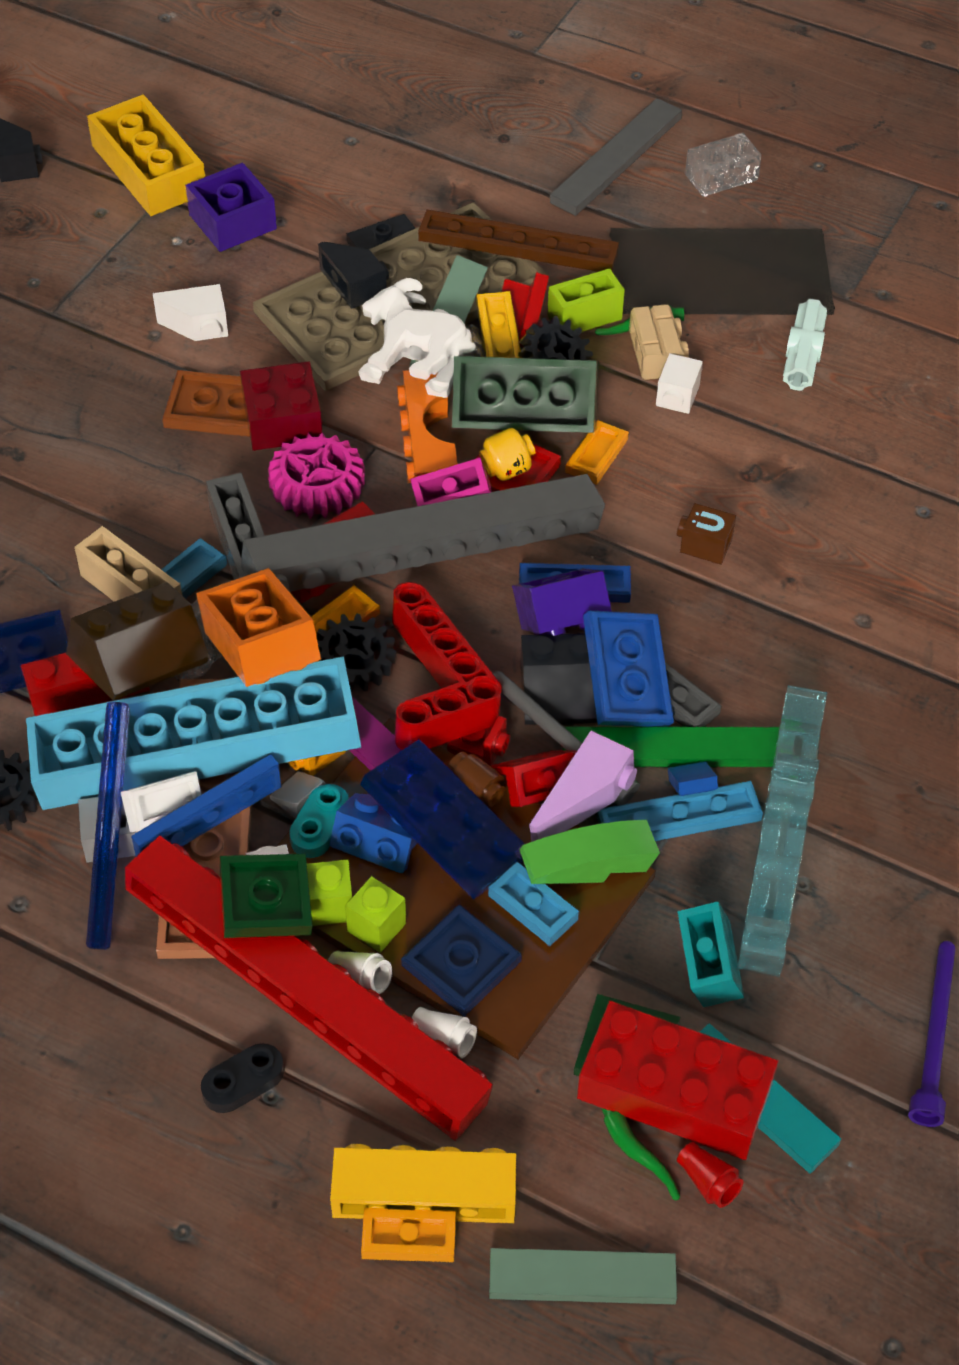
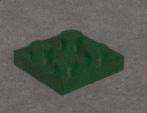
[220,854,312,938]

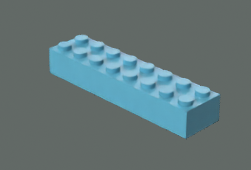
[26,656,362,810]

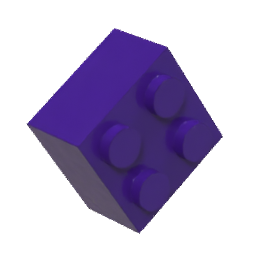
[185,162,277,252]
[512,568,612,635]

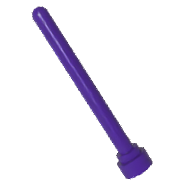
[908,941,955,1127]

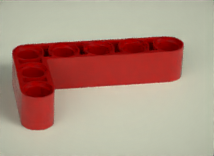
[392,582,502,753]

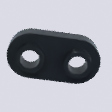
[201,1043,284,1113]

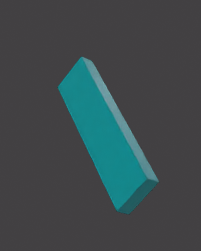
[700,1023,841,1174]

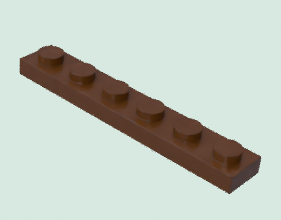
[418,209,619,272]

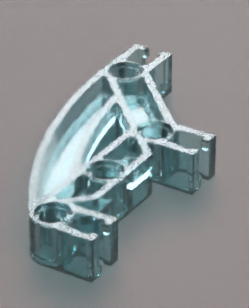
[737,685,827,977]

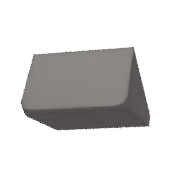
[270,771,325,819]

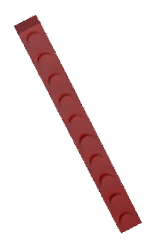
[125,835,493,1141]

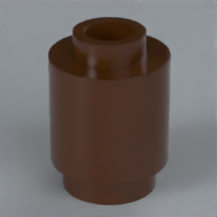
[444,752,505,809]

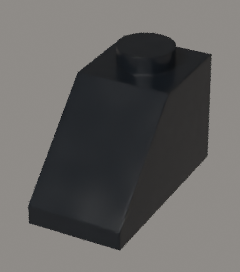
[0,118,43,182]
[318,241,389,309]

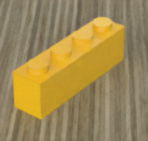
[330,1144,516,1223]

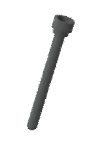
[492,671,640,806]

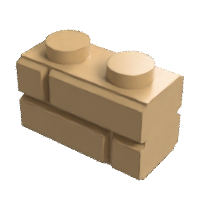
[629,305,689,380]

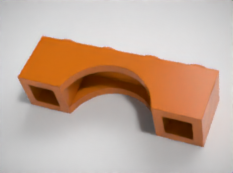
[397,370,458,484]

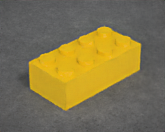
[87,94,205,217]

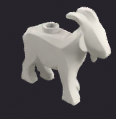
[358,278,476,398]

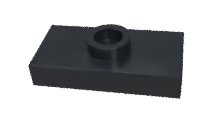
[346,214,415,250]

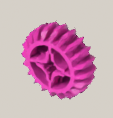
[268,432,365,520]

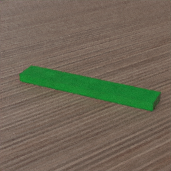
[562,727,801,767]

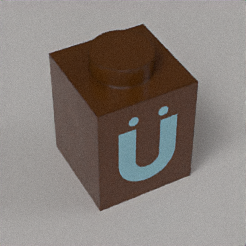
[677,503,736,565]

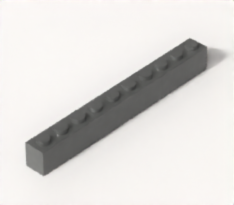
[241,474,605,592]

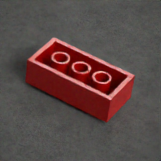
[577,1001,779,1161]

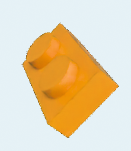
[361,1208,456,1262]

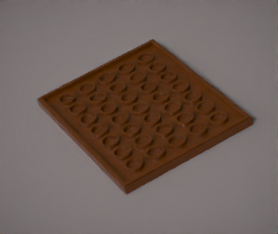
[276,718,656,1060]

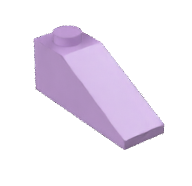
[529,731,637,841]

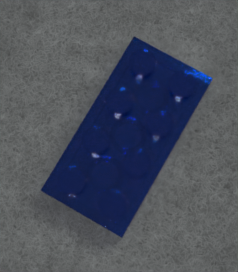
[360,739,525,899]

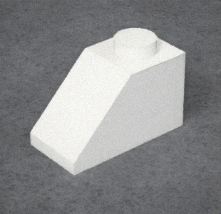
[153,284,228,341]

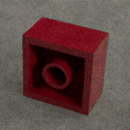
[240,361,322,451]

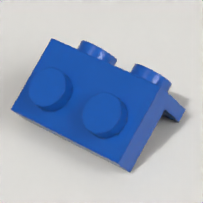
[330,793,429,873]

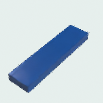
[131,754,281,856]

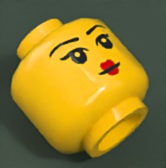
[479,428,536,481]

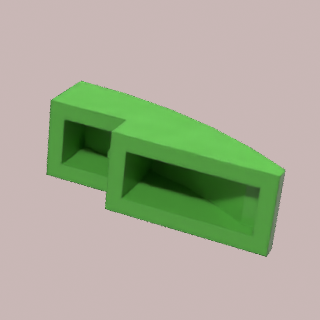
[520,820,660,884]

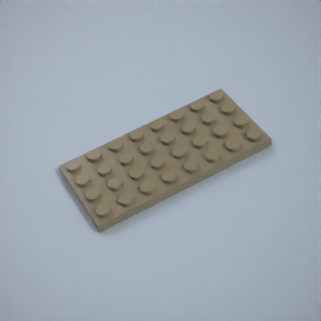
[253,202,549,391]

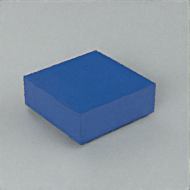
[668,761,718,796]

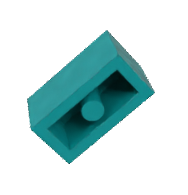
[677,902,744,1008]

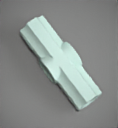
[783,299,827,391]

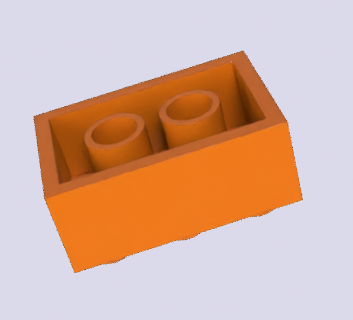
[196,568,321,687]

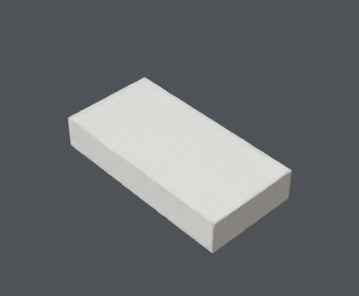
[120,772,202,832]

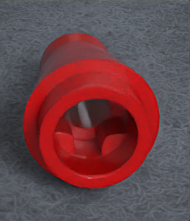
[677,1142,744,1208]

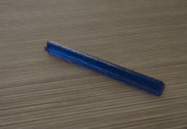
[86,702,130,950]

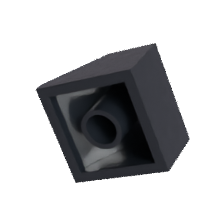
[520,633,597,725]

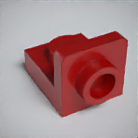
[447,716,511,766]

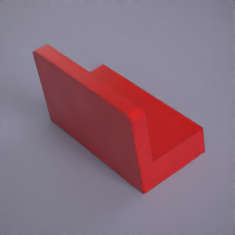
[501,272,549,348]
[490,750,578,807]

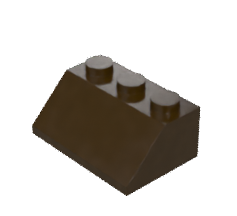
[66,582,209,701]

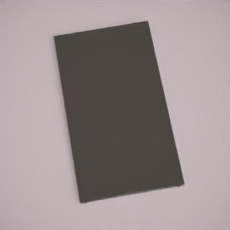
[609,228,835,315]

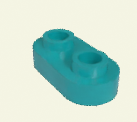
[290,784,349,858]

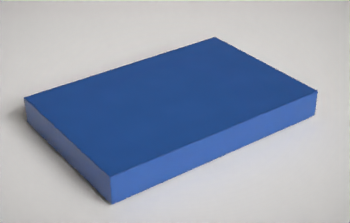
[583,611,674,727]

